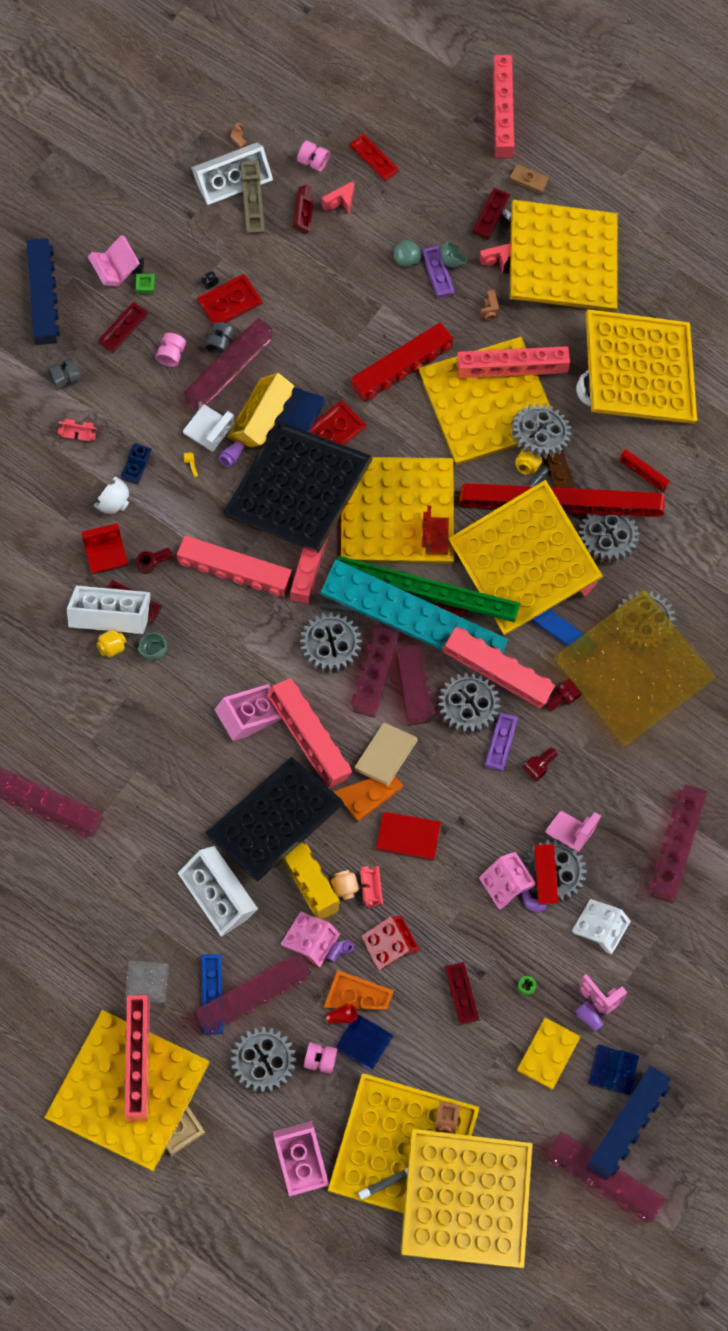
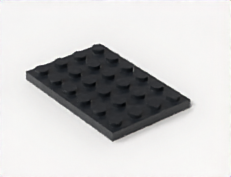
[206,757,344,882]

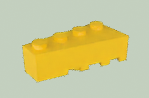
[282,843,340,920]

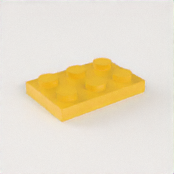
[517,1018,581,1090]

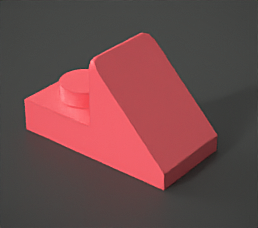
[322,181,354,214]
[479,243,511,273]

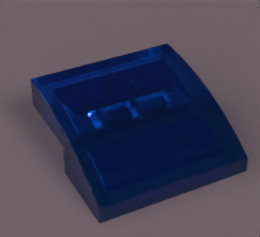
[336,1014,394,1070]
[588,1045,639,1095]

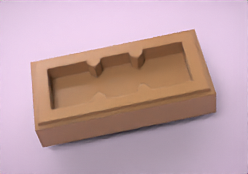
[509,164,549,194]

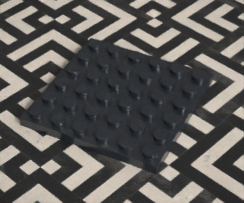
[223,421,373,553]

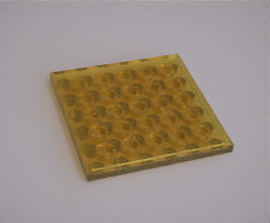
[553,589,716,748]

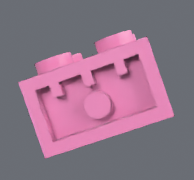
[88,235,139,286]
[545,811,601,852]
[479,852,536,910]
[281,912,340,967]
[579,974,627,1016]

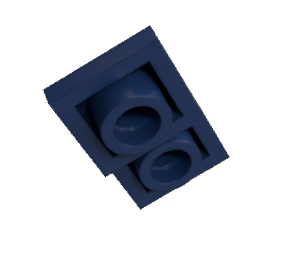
[121,443,152,485]

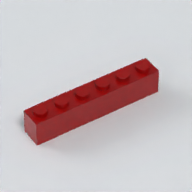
[351,322,453,402]

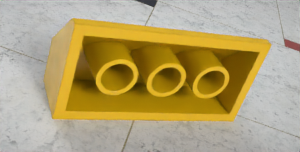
[226,373,294,448]

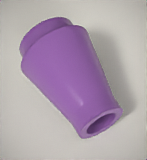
[219,440,245,467]
[575,1001,603,1032]

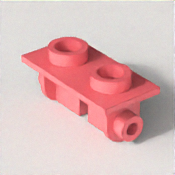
[58,419,98,442]
[360,866,383,909]

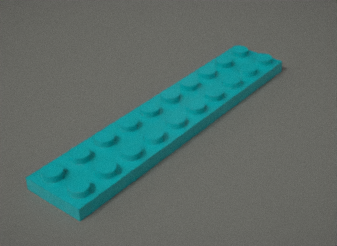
[320,559,508,654]

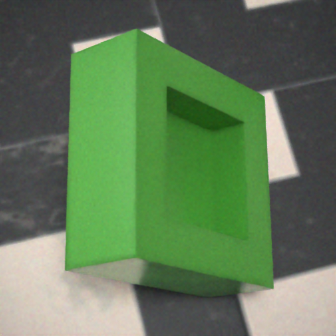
[136,274,155,294]

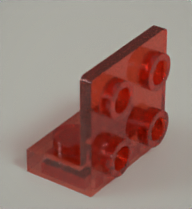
[422,505,449,555]

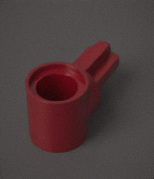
[136,548,173,574]
[545,678,582,711]
[522,747,558,782]

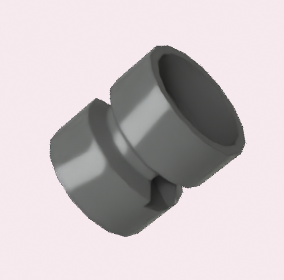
[204,322,236,357]
[48,358,81,390]

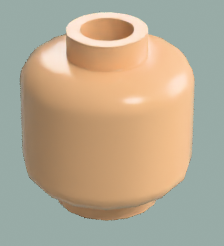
[331,870,359,900]

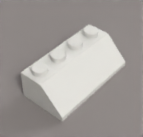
[191,143,273,205]
[67,586,150,634]
[178,846,258,936]

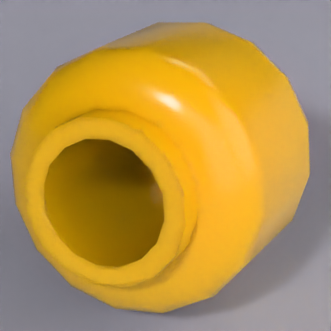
[515,448,542,475]
[96,630,126,658]

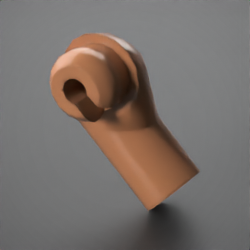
[231,123,248,148]

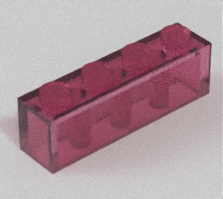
[396,645,435,726]

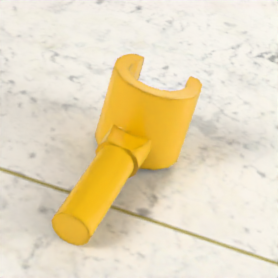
[184,452,198,478]

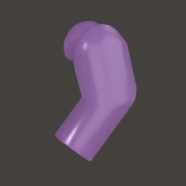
[520,890,547,913]
[326,940,354,963]

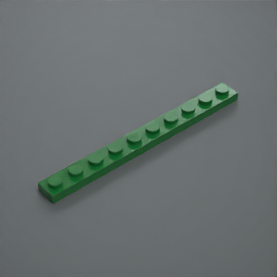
[337,556,520,623]

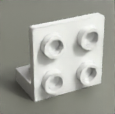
[183,405,234,452]
[572,899,631,954]

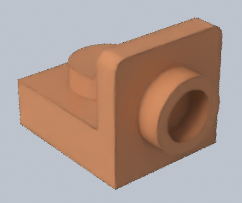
[480,290,499,321]
[435,1102,460,1134]

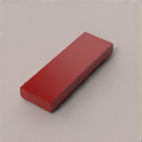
[350,134,399,182]
[620,448,670,493]
[534,844,559,905]

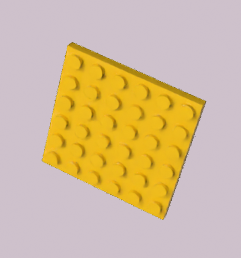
[510,200,618,312]
[585,309,697,424]
[418,337,551,466]
[341,457,454,564]
[448,480,603,635]
[44,1010,210,1172]
[328,1073,480,1214]
[400,1129,532,1269]

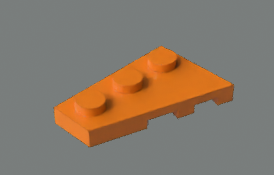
[334,776,404,822]
[324,970,394,1010]

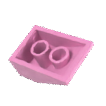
[214,684,282,741]
[273,1121,329,1196]

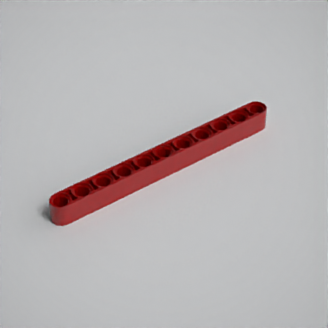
[459,483,665,517]

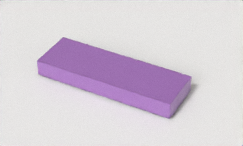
[421,246,455,299]
[485,712,518,772]

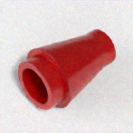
[326,1003,357,1024]

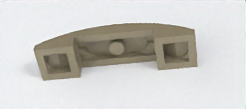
[241,161,265,233]

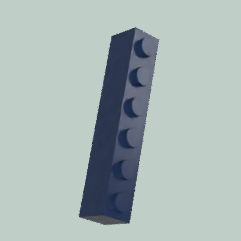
[27,238,60,345]
[586,1065,671,1181]

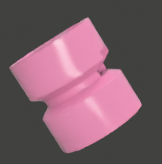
[297,140,330,172]
[155,332,186,367]
[304,1042,337,1074]

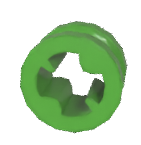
[518,976,536,996]

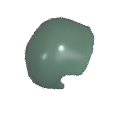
[393,240,422,268]
[440,241,467,268]
[137,632,167,661]

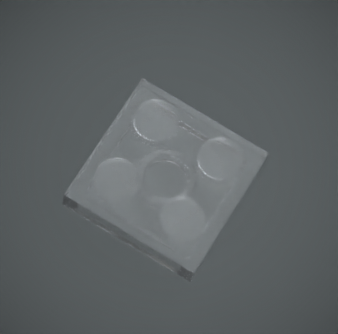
[125,960,169,1004]

